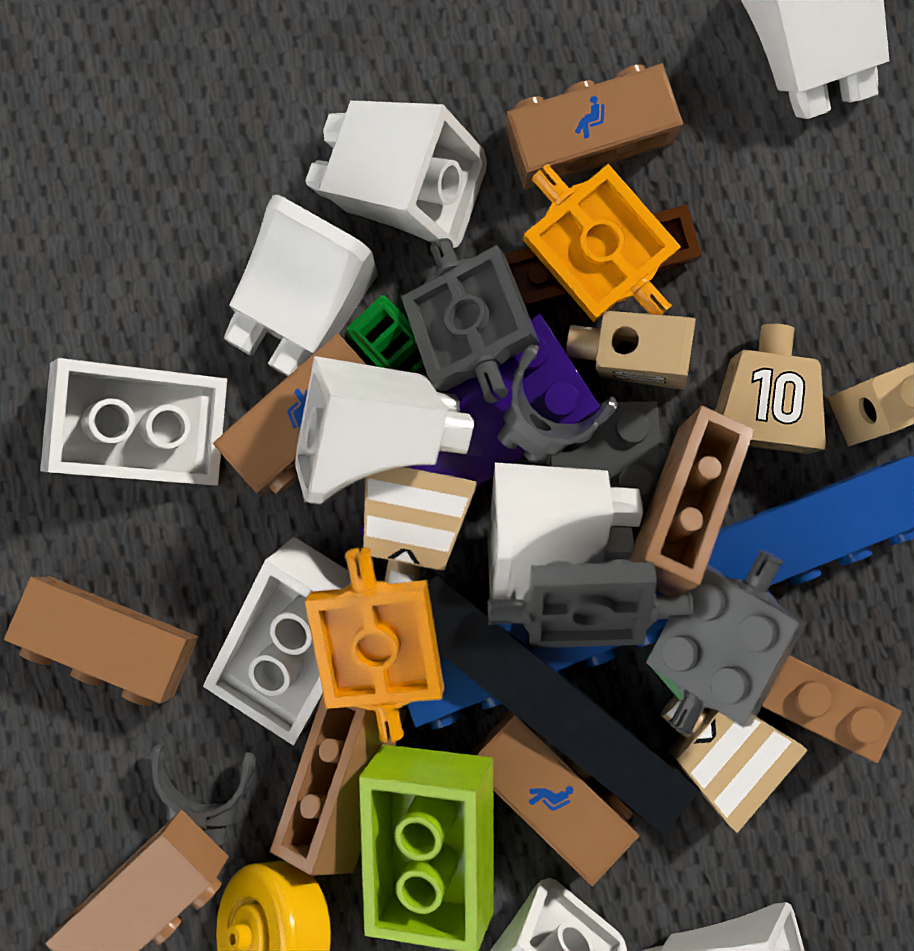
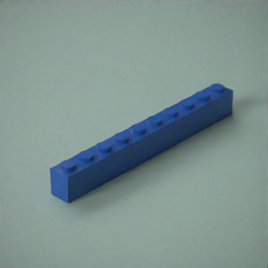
[407,455,914,730]

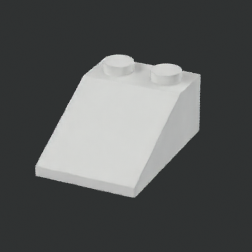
[40,358,227,486]
[203,537,351,746]

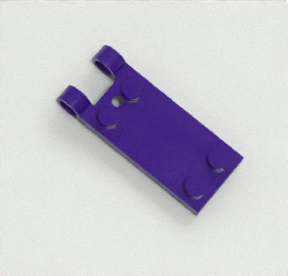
[359,314,601,537]

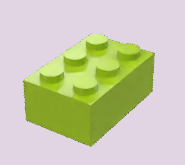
[359,745,494,951]

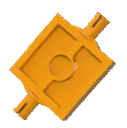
[523,164,681,322]
[305,548,444,743]

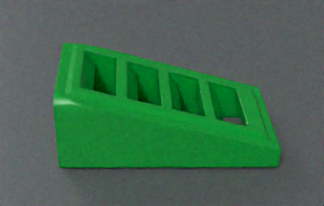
[345,294,426,375]

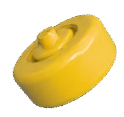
[216,860,331,951]

